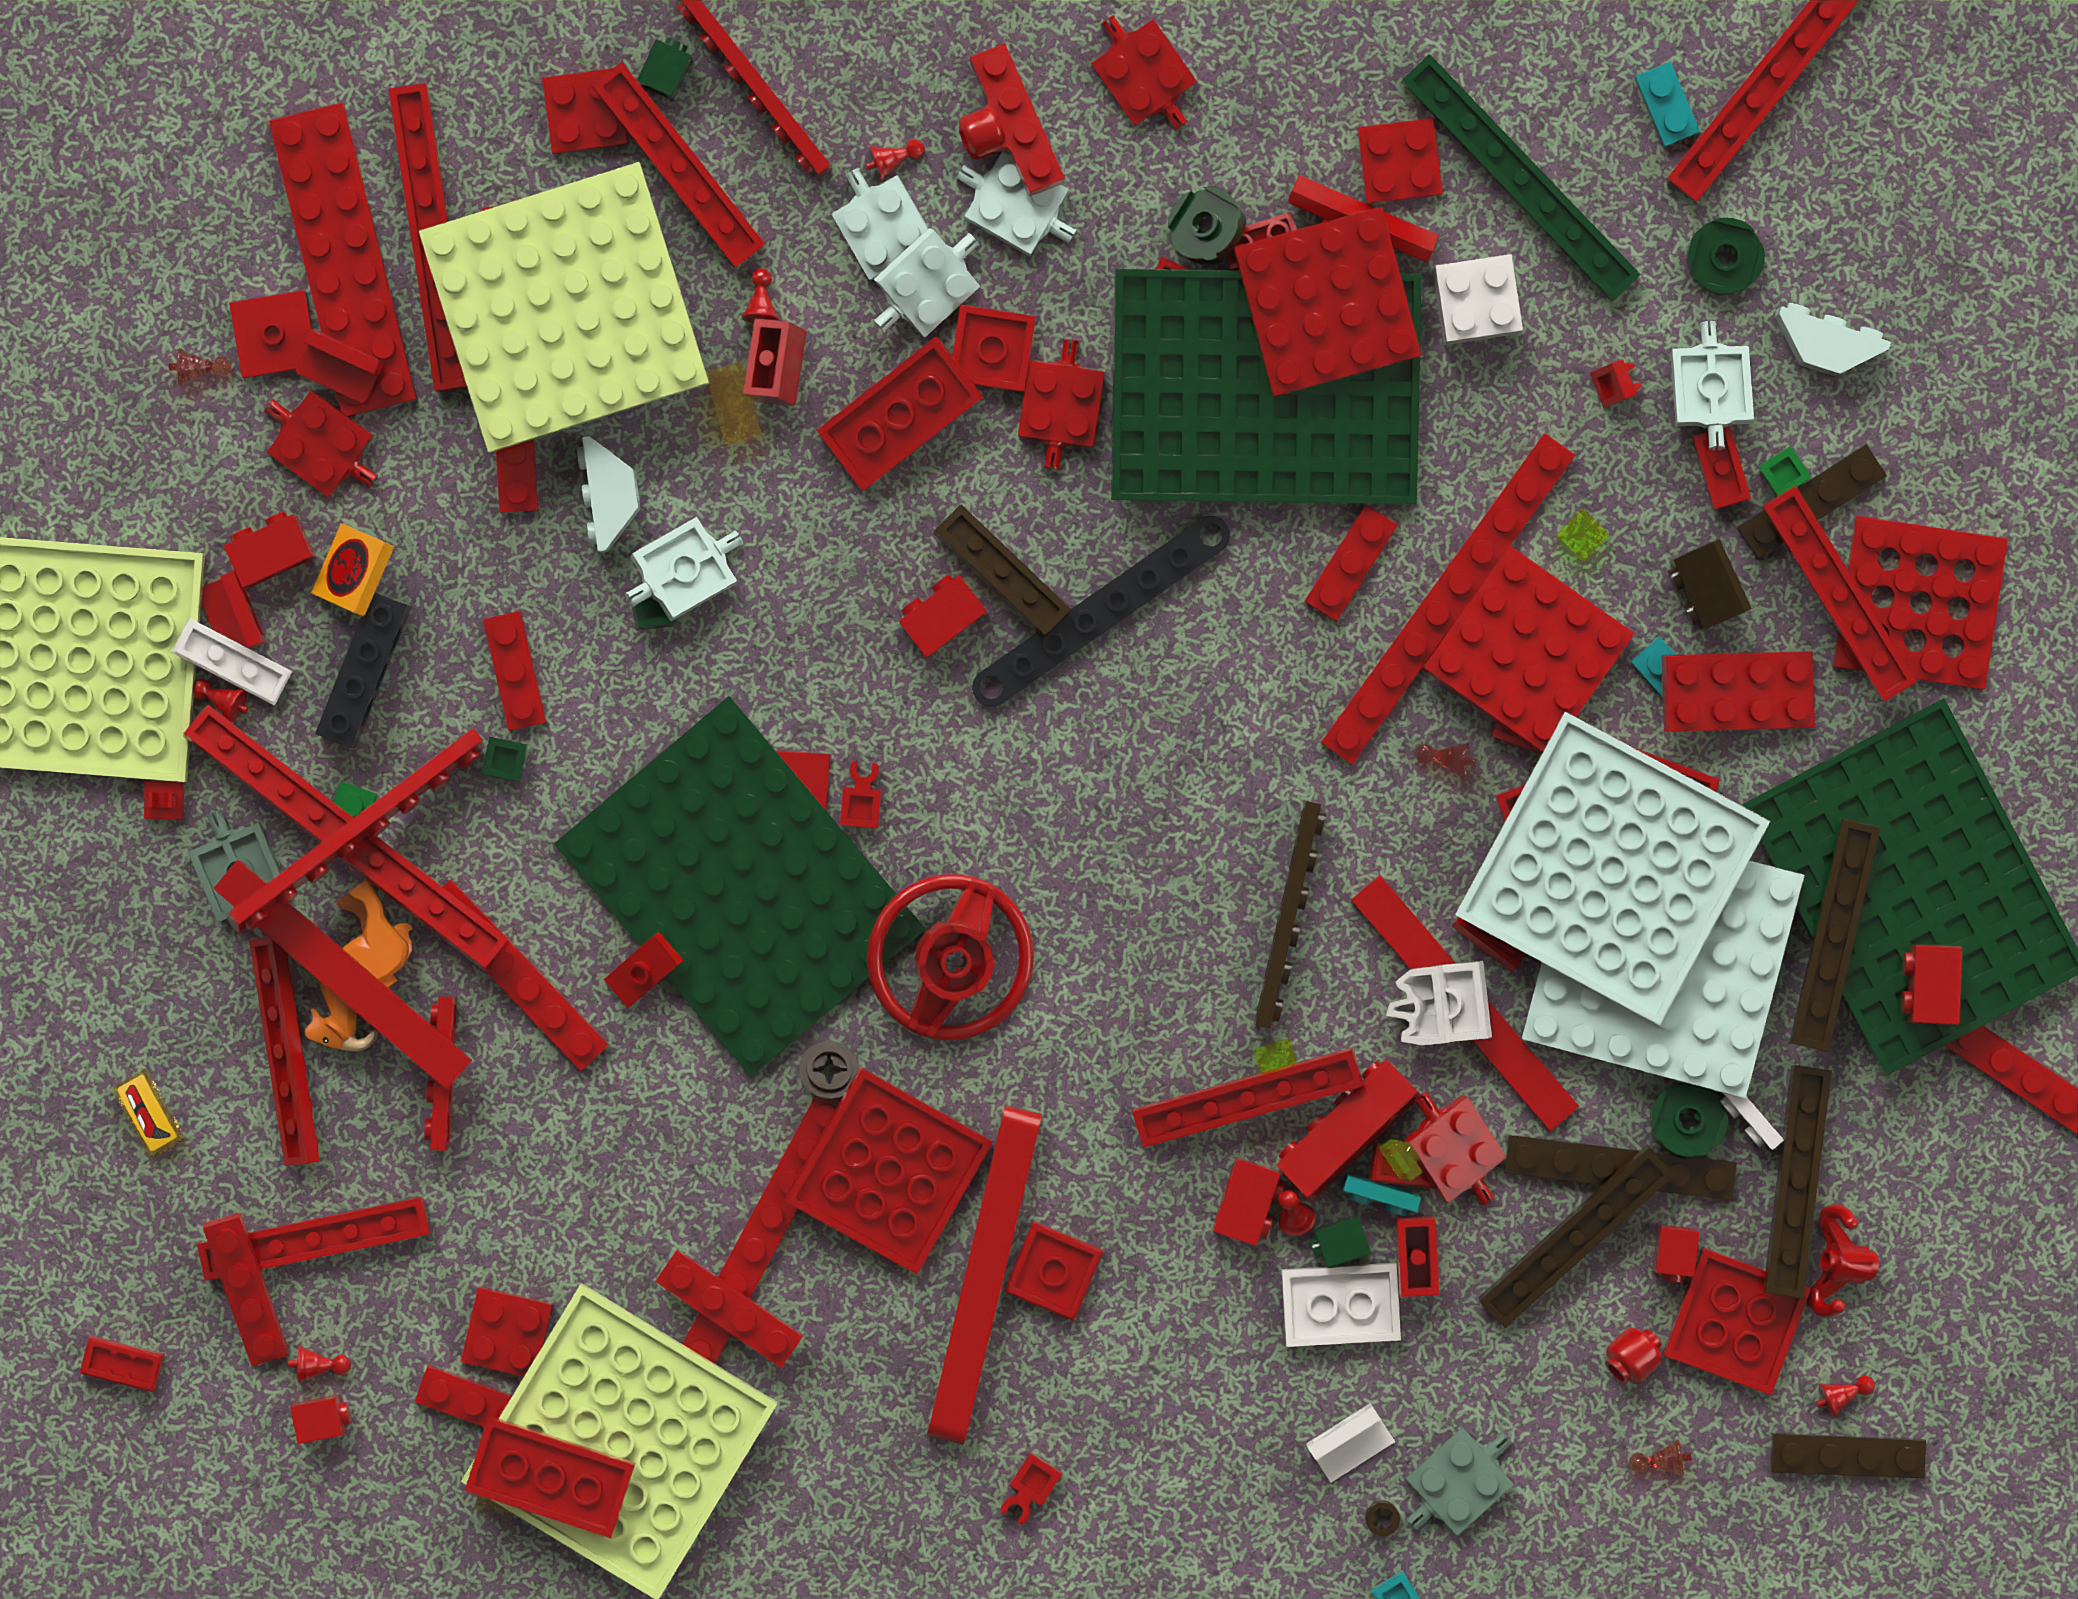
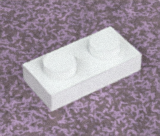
[1720,1092,1784,1150]

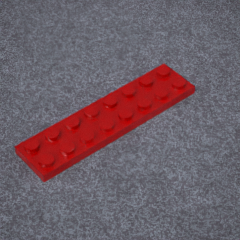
[269,102,418,417]

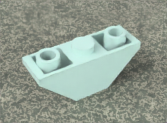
[1775,303,1891,376]
[577,436,641,553]

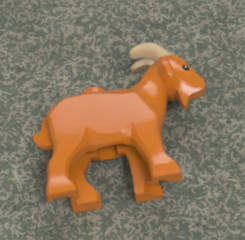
[305,879,413,1052]

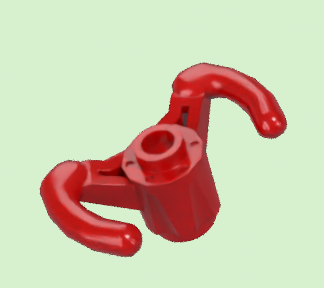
[1807,1204,1879,1318]

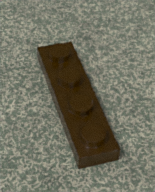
[1737,444,1887,559]
[933,504,1071,639]
[1770,1433,1926,1479]

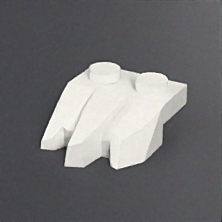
[1386,961,1492,1045]

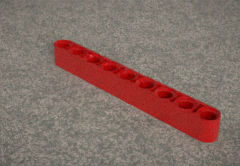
[927,1105,1042,1445]

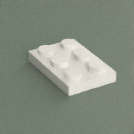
[1281,1263,1401,1347]

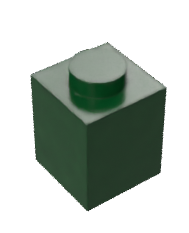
[637,37,693,101]
[1310,1214,1371,1268]

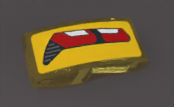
[112,1069,185,1159]

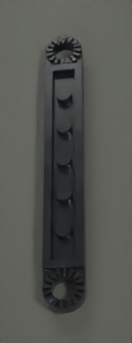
[972,516,1230,707]

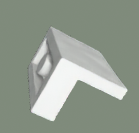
[1306,1403,1395,1482]

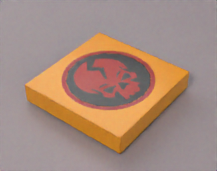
[311,523,394,617]

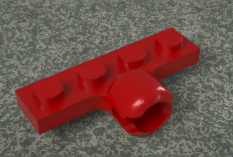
[959,43,1065,197]

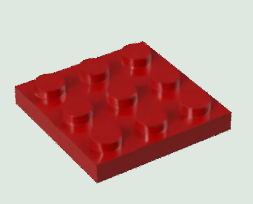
[1662,1247,1811,1395]

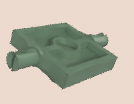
[188,809,282,935]
[1406,1427,1514,1536]

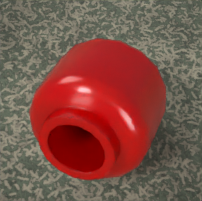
[1605,1327,1662,1384]

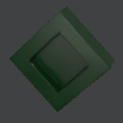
[630,596,676,631]
[482,737,528,782]

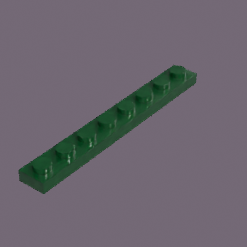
[1401,54,1641,302]

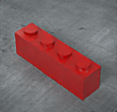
[1276,1059,1420,1202]

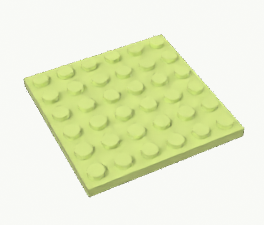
[419,162,710,453]
[0,537,205,782]
[461,1283,778,1599]

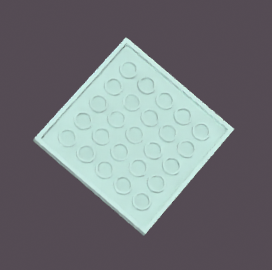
[1455,712,1770,1025]
[1522,861,1804,1098]

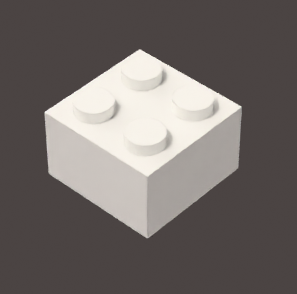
[1433,254,1523,345]

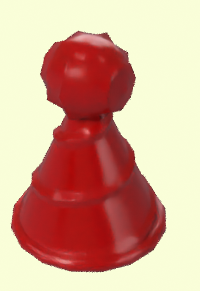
[865,139,925,181]
[741,268,779,323]
[193,678,248,723]
[1278,1190,1316,1236]
[288,1345,351,1383]
[1816,1375,1875,1419]

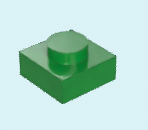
[1757,446,1811,497]
[333,781,378,818]

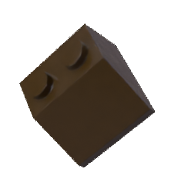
[1667,539,1752,630]

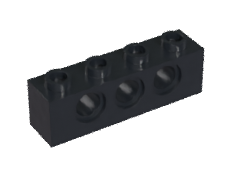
[315,592,412,748]

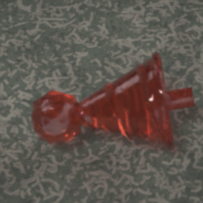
[169,348,232,386]
[1415,742,1477,779]
[1629,1439,1692,1477]

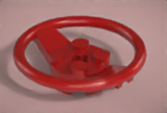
[867,874,1034,1041]

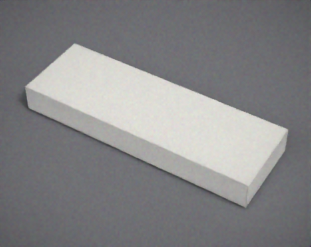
[171,618,292,705]

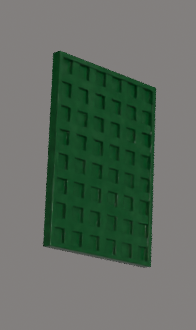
[1111,269,1422,504]
[554,696,926,1077]
[1740,698,2078,1076]

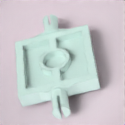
[956,151,1076,257]
[832,168,929,281]
[873,228,980,338]
[1671,321,1754,451]
[625,517,743,621]

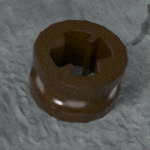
[1365,1500,1400,1536]

